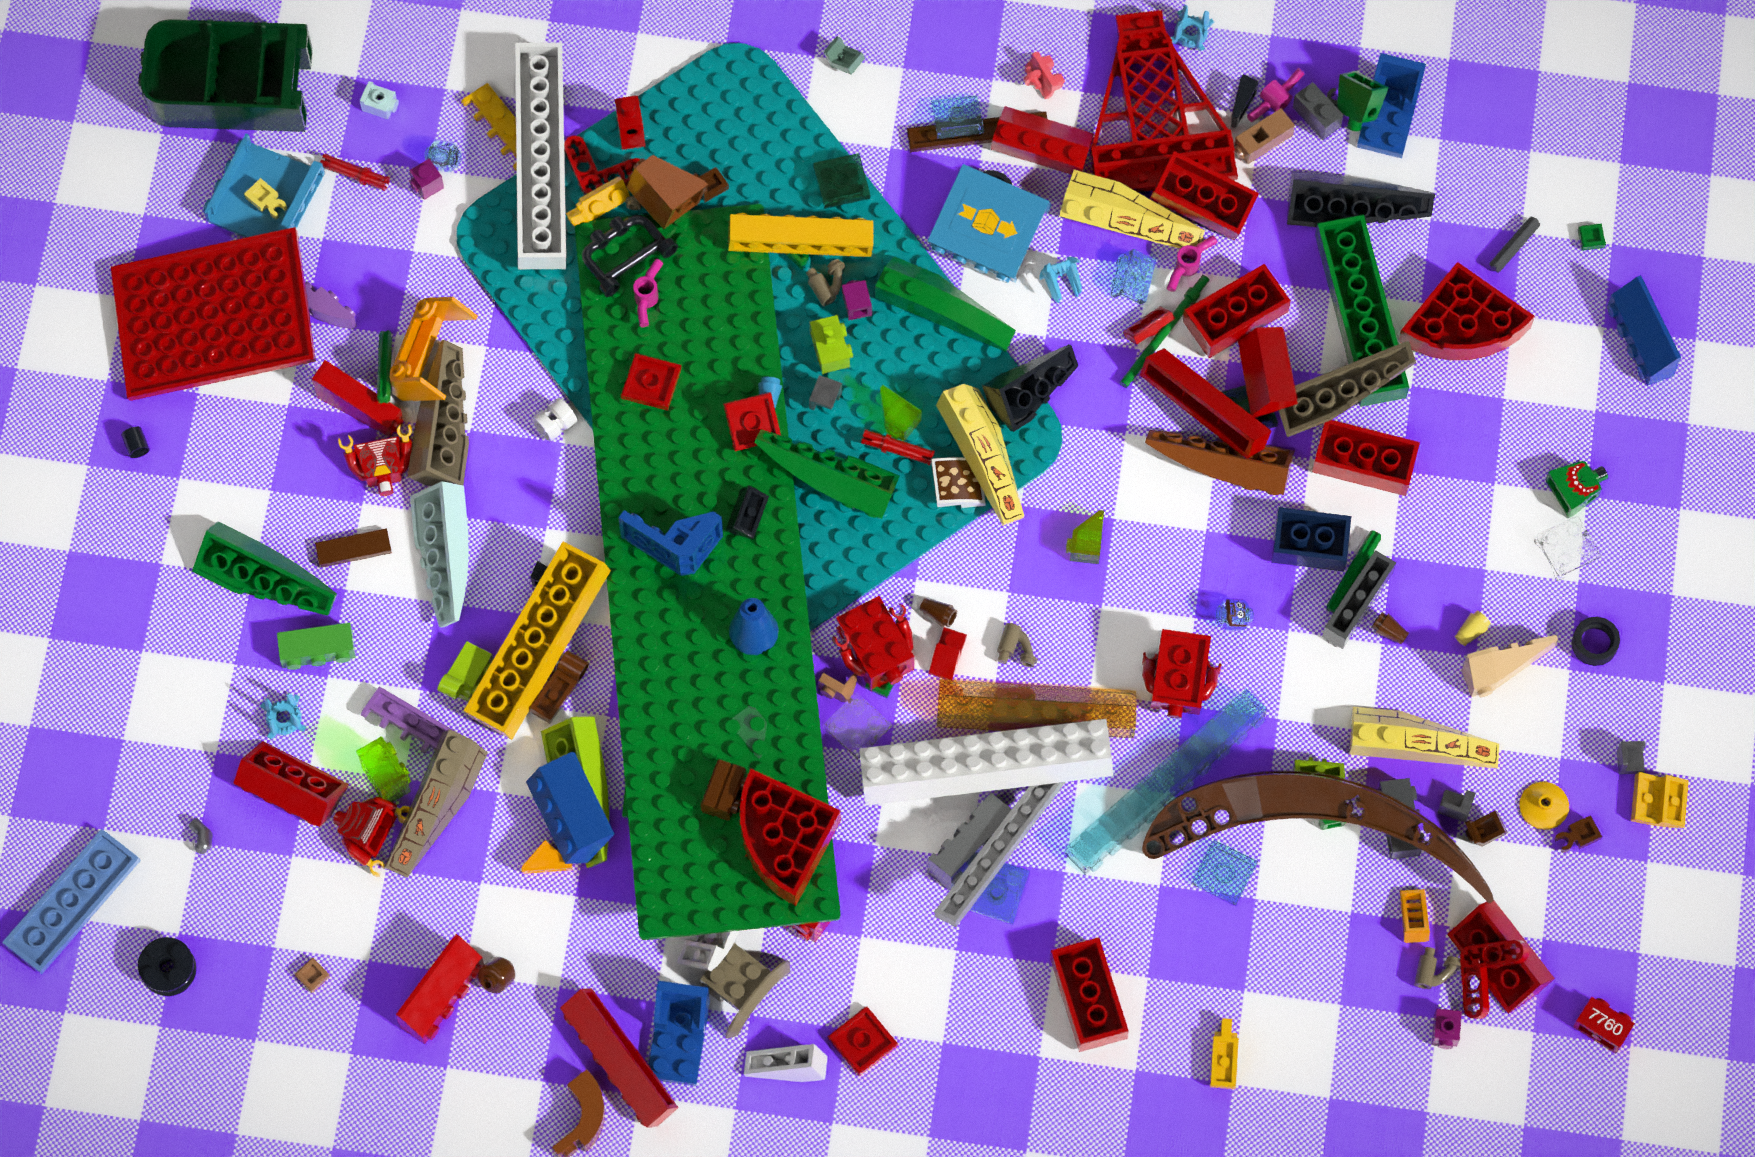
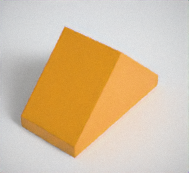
[522,840,573,874]

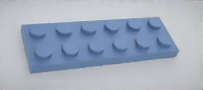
[2,829,141,975]

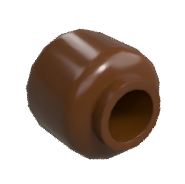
[478,956,516,994]

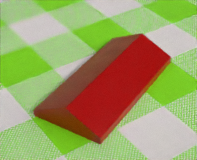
[1238,327,1298,418]

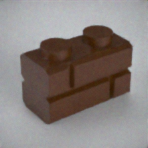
[701,759,747,821]

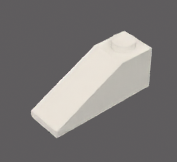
[744,1044,828,1082]

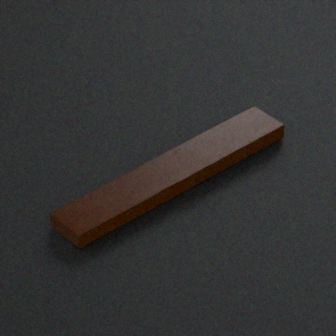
[907,111,1048,153]

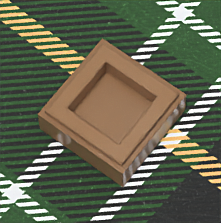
[294,957,331,994]

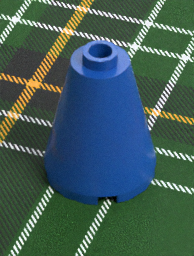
[729,598,779,655]

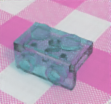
[1110,249,1156,304]

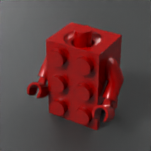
[832,596,915,692]
[1142,629,1222,719]

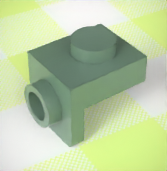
[824,36,866,75]

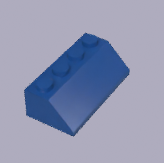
[1607,275,1682,386]
[526,752,614,864]

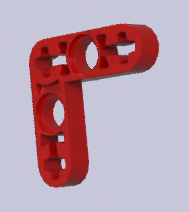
[564,135,640,195]
[1460,940,1530,1020]

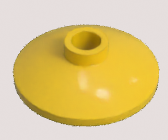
[1519,782,1569,830]

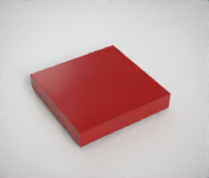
[621,353,682,411]
[723,392,781,451]
[827,1006,899,1077]

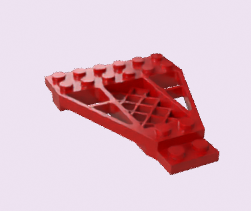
[1090,10,1238,192]

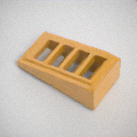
[1400,889,1430,943]

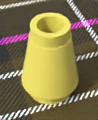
[1454,610,1491,646]

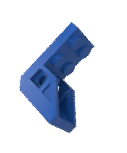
[1356,53,1426,159]
[618,510,723,576]
[648,981,710,1087]

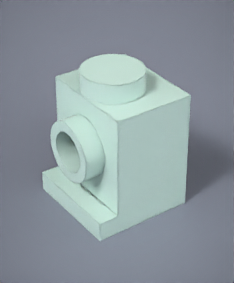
[360,81,399,120]

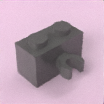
[1292,82,1343,140]

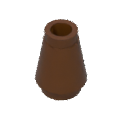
[919,598,958,627]
[1371,612,1409,645]

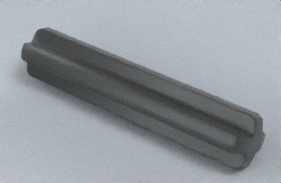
[1489,216,1541,273]

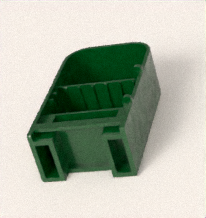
[138,19,313,132]

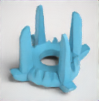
[1170,5,1214,52]
[1039,256,1082,303]
[260,693,307,739]

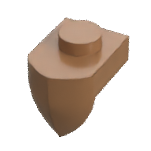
[818,673,857,703]

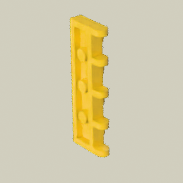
[461,82,517,171]

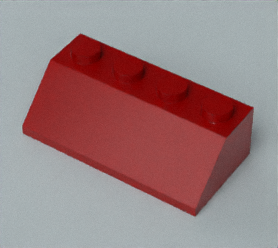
[991,106,1094,175]
[233,741,349,827]
[1447,900,1555,1014]
[396,934,484,1044]

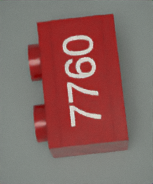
[1573,996,1635,1054]

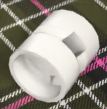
[531,397,577,442]

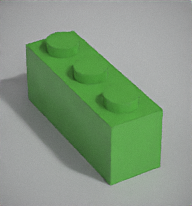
[277,622,356,670]

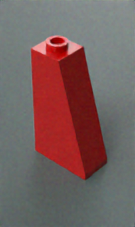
[312,360,404,438]

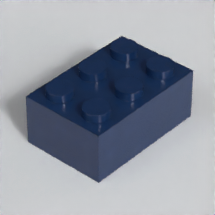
[1271,507,1352,572]

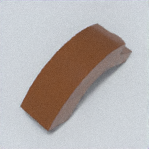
[552,1069,605,1157]

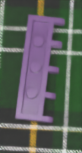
[360,686,458,754]

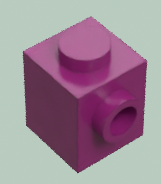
[409,159,444,200]
[842,280,872,320]
[1432,1008,1462,1049]

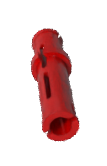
[320,153,390,191]
[861,429,935,465]

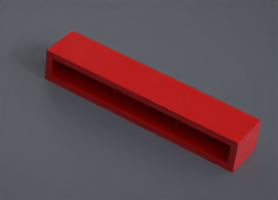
[1140,348,1271,459]
[560,988,679,1128]

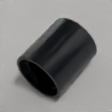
[121,426,150,458]

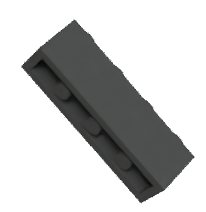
[1322,550,1397,649]

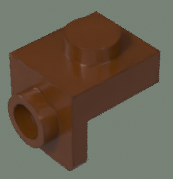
[693,167,729,202]
[1465,810,1508,847]

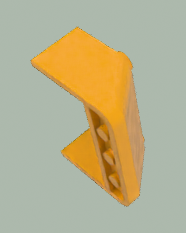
[390,296,478,401]

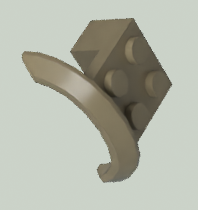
[700,943,791,1039]

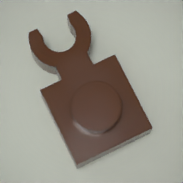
[1554,815,1603,853]

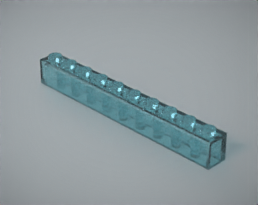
[1065,688,1267,875]

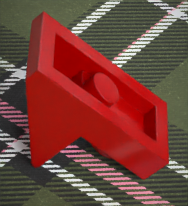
[929,627,967,681]

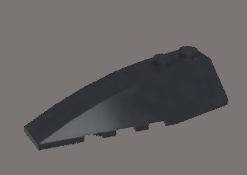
[1287,170,1435,227]

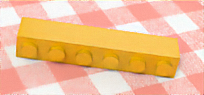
[728,213,873,257]

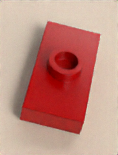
[1123,306,1175,344]

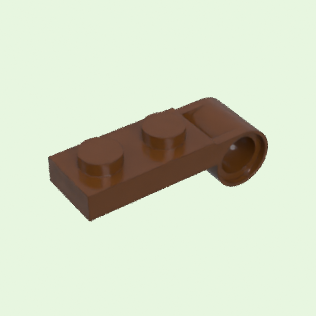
[529,650,589,724]

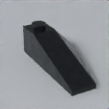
[982,344,1079,432]

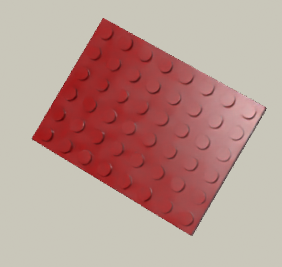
[111,227,316,401]

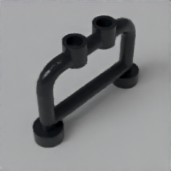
[582,215,678,297]

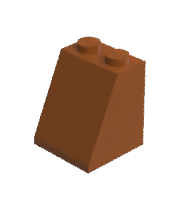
[626,155,708,230]

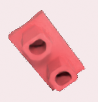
[1023,51,1065,100]

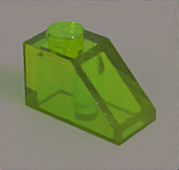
[880,385,922,442]
[1066,510,1104,564]

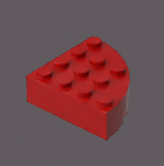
[1398,261,1535,361]
[740,769,841,906]

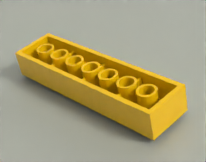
[463,541,611,740]

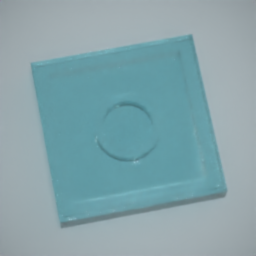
[931,95,984,139]
[1191,839,1258,906]

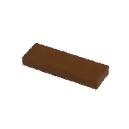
[315,528,392,568]

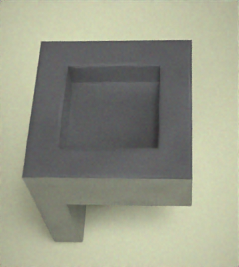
[809,375,842,410]
[1617,741,1646,774]
[1437,790,1476,822]

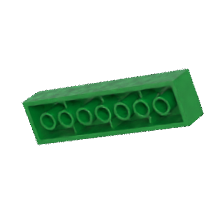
[1315,215,1409,407]

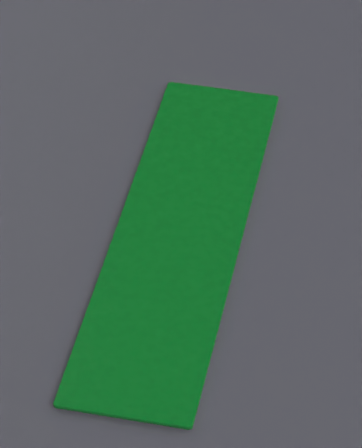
[574,204,841,940]

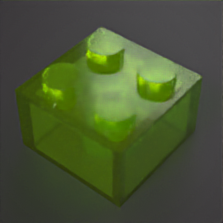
[356,736,412,802]

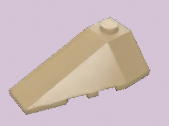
[1461,635,1558,698]

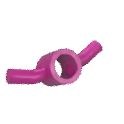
[1247,68,1305,122]
[1166,235,1218,292]
[633,259,663,327]

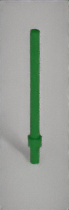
[1119,275,1210,388]

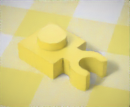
[244,178,287,219]

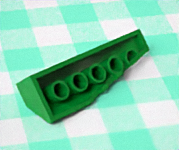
[875,256,1016,352]
[754,430,900,519]
[192,521,337,616]

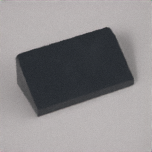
[726,485,769,539]

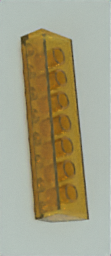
[937,679,1137,739]

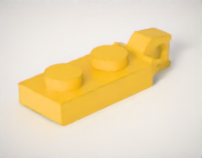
[566,177,630,226]
[1210,1018,1239,1090]

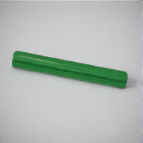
[377,330,392,404]
[1327,530,1381,613]

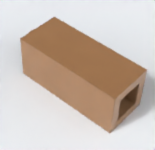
[1234,108,1295,165]

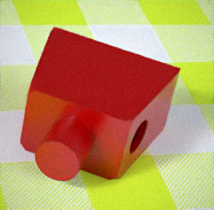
[615,95,645,150]

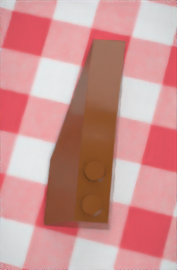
[1145,430,1295,495]

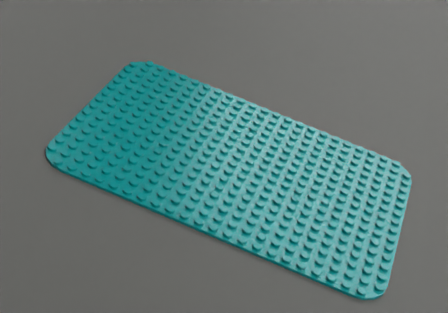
[457,43,1063,632]

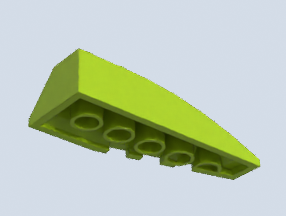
[540,716,609,868]

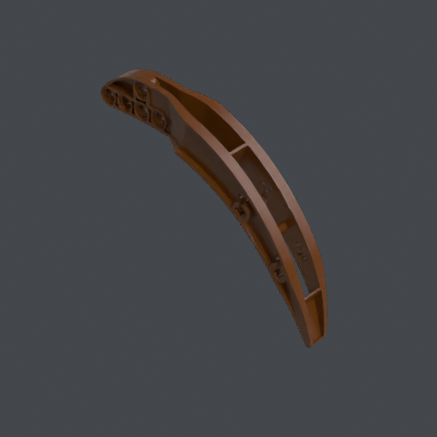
[1142,770,1494,903]

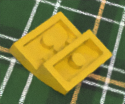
[1631,772,1689,828]

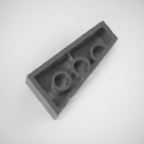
[927,793,1012,891]

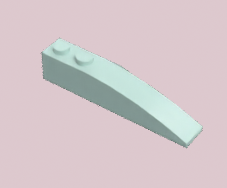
[410,481,469,628]

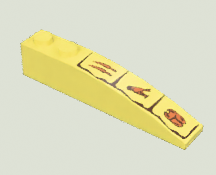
[1059,170,1205,249]
[936,384,1024,526]
[1349,706,1499,769]

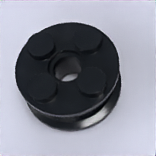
[138,937,197,997]

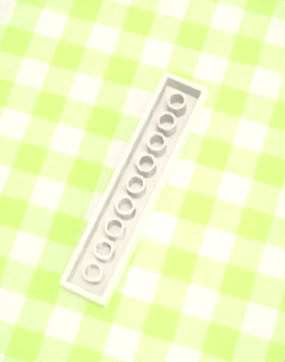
[515,42,566,269]
[859,719,1114,806]

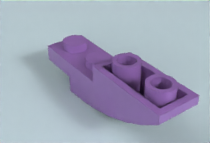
[305,281,357,329]

